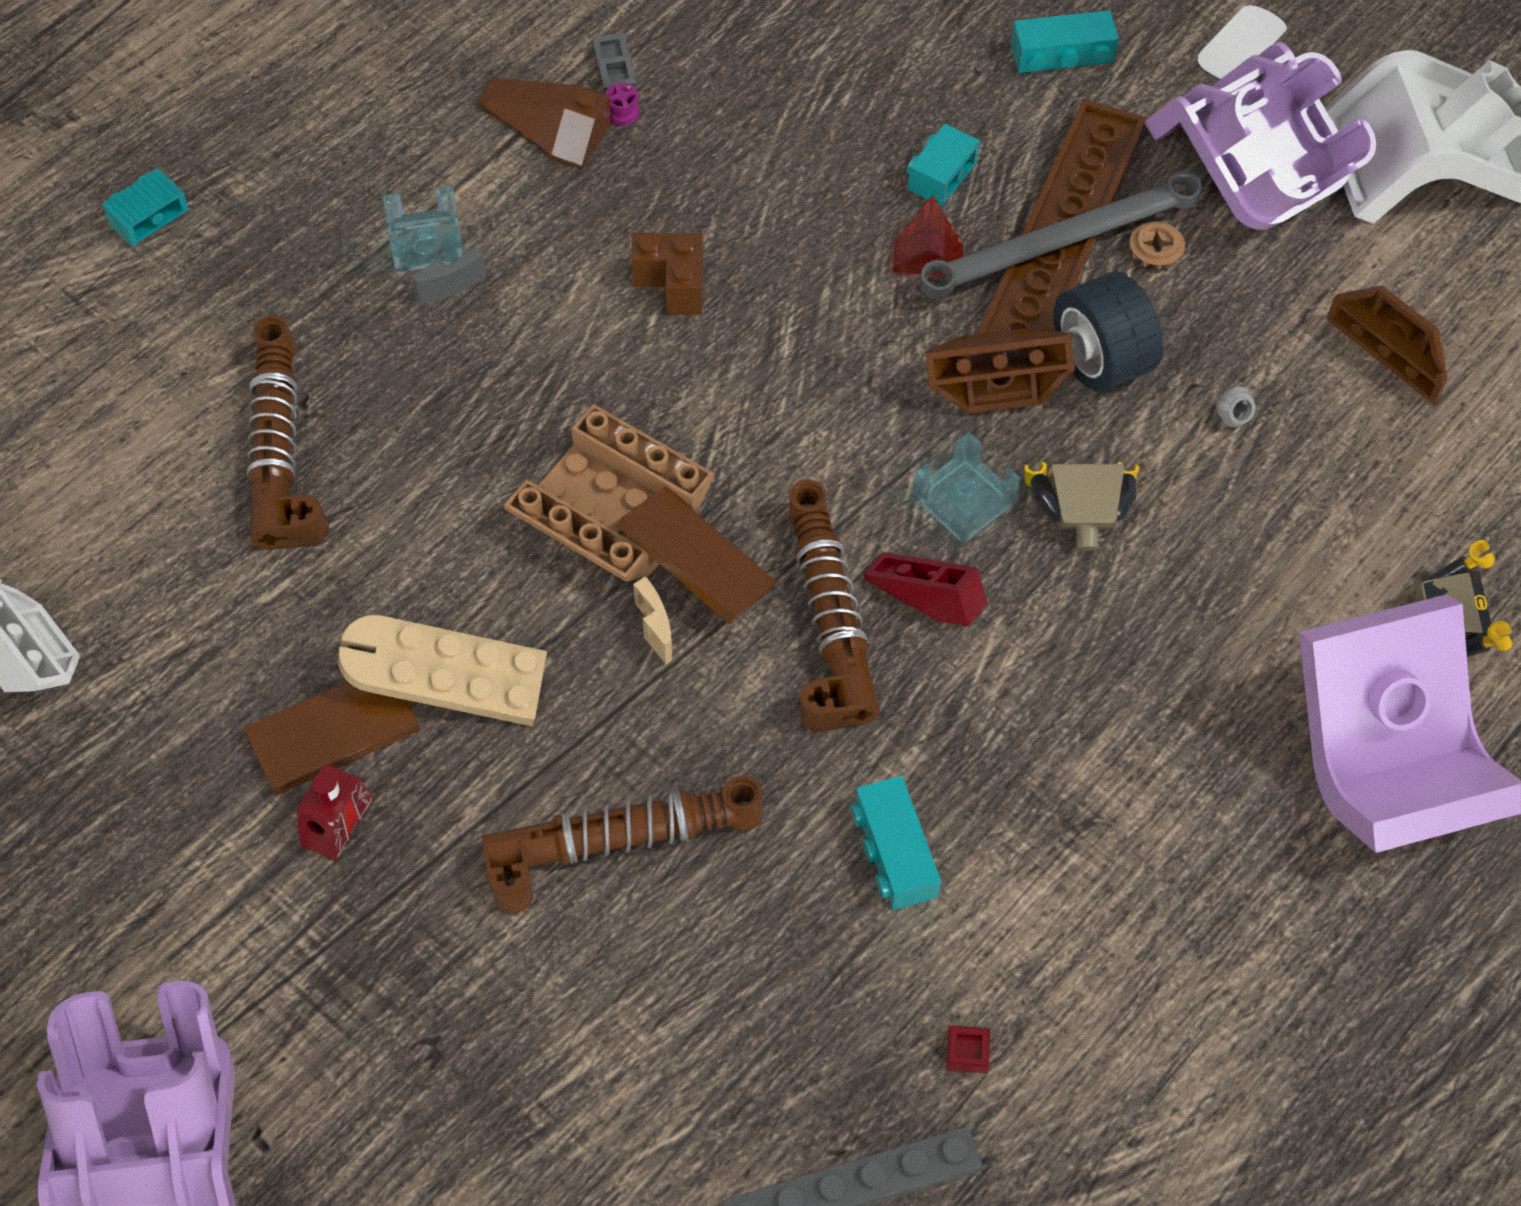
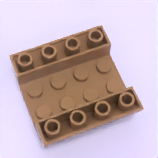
[504,404,714,582]

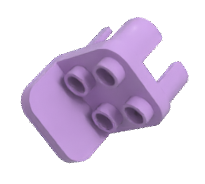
[1144,42,1376,230]
[37,981,236,1206]

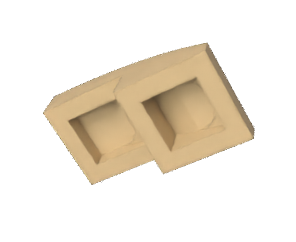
[633,577,672,664]

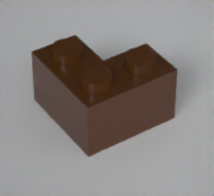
[631,233,703,315]

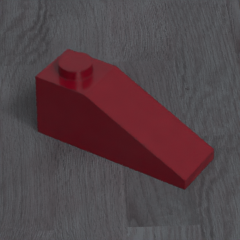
[863,552,988,627]

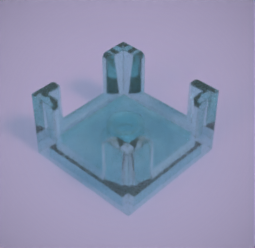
[382,186,463,273]
[912,432,1021,543]

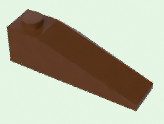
[477,78,612,170]

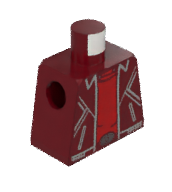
[297,765,373,861]

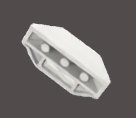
[0,579,80,692]

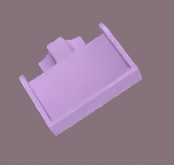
[1299,594,1521,853]

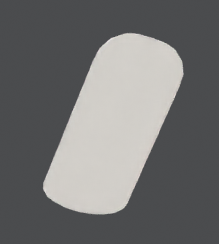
[1198,5,1287,79]

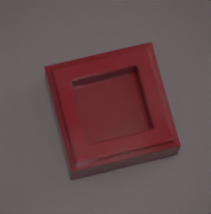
[946,1025,991,1074]

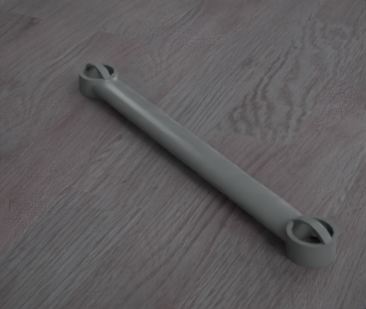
[919,171,1202,299]

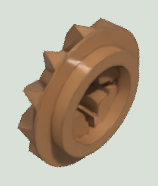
[1129,222,1185,270]

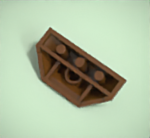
[1326,285,1447,405]
[925,327,1075,414]

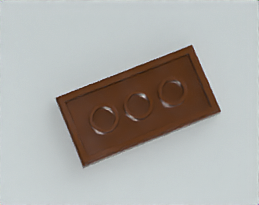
[617,486,777,624]
[243,681,420,796]

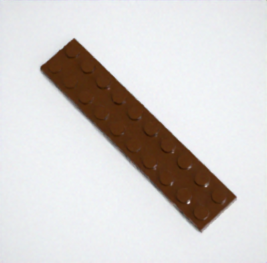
[977,99,1147,334]

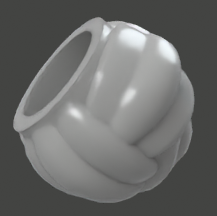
[1216,386,1256,428]

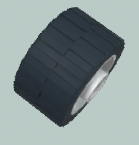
[1053,271,1163,393]

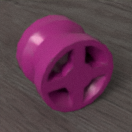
[605,83,639,126]

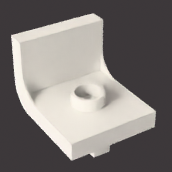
[1325,50,1521,224]

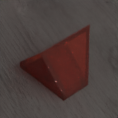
[892,195,964,276]

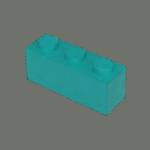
[1011,10,1119,73]
[850,776,941,911]

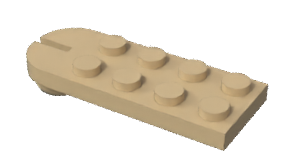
[337,615,547,726]

